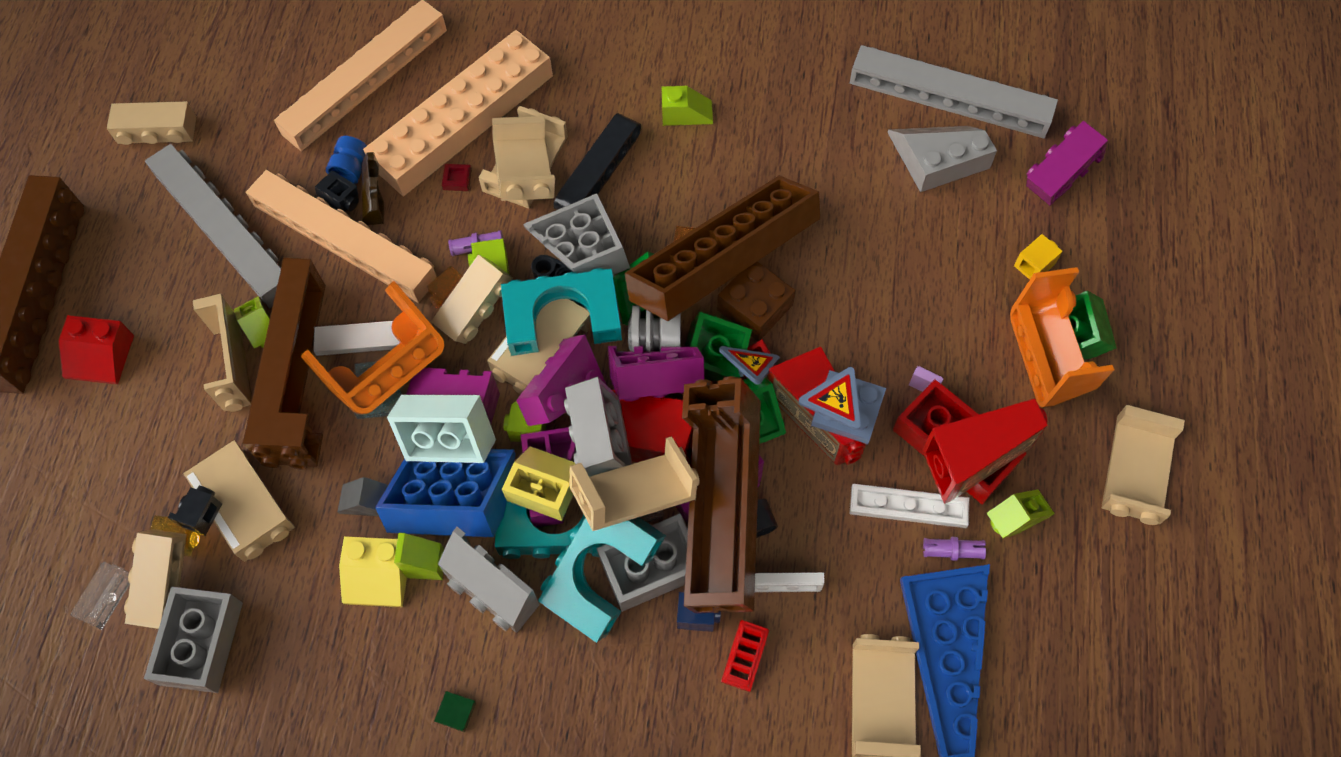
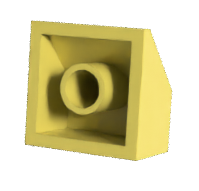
[339,536,407,607]

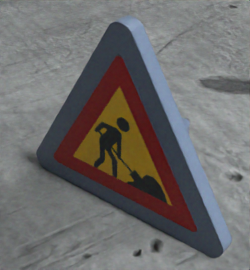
[719,346,780,384]
[799,367,861,430]

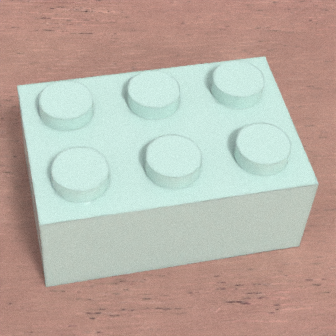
[387,395,496,463]

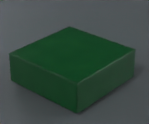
[434,691,476,733]

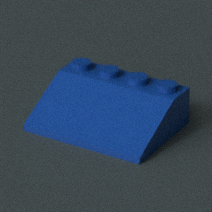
[375,449,516,537]

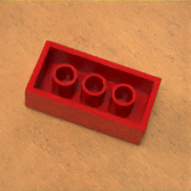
[893,379,1027,505]

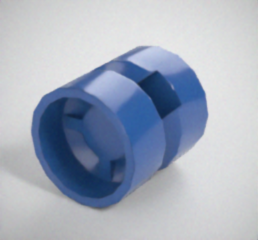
[326,136,367,184]

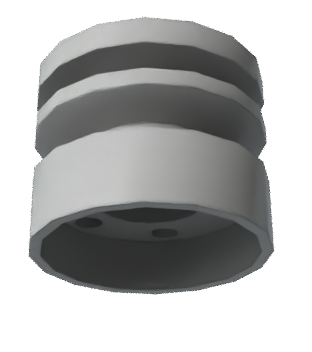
[628,306,681,352]

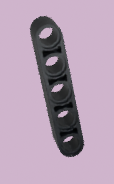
[554,113,642,210]

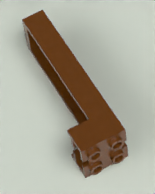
[242,258,326,470]
[682,376,761,613]

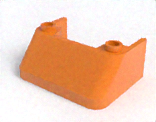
[1010,267,1114,407]
[301,281,444,414]

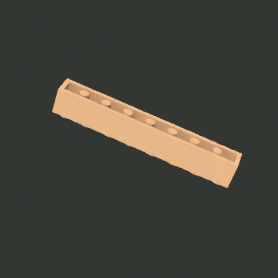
[274,0,447,152]
[246,170,437,303]

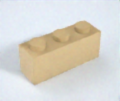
[107,101,197,145]
[431,255,513,344]
[124,529,187,629]

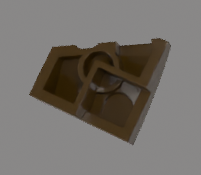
[362,152,384,225]

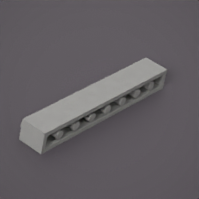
[849,45,1058,138]
[145,144,281,309]

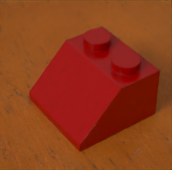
[59,315,134,385]

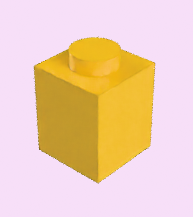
[1014,234,1063,280]

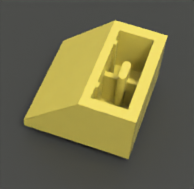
[502,446,575,521]

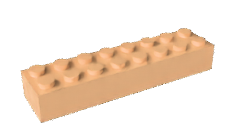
[363,30,553,197]

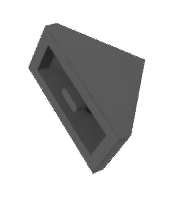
[337,477,388,516]

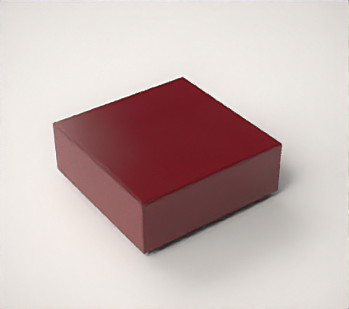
[441,164,472,191]

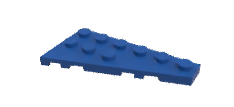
[900,564,990,757]

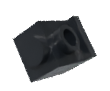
[315,170,359,212]
[168,485,222,536]

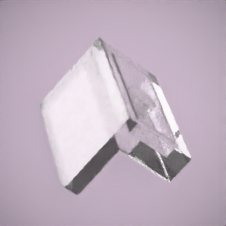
[70,562,130,630]

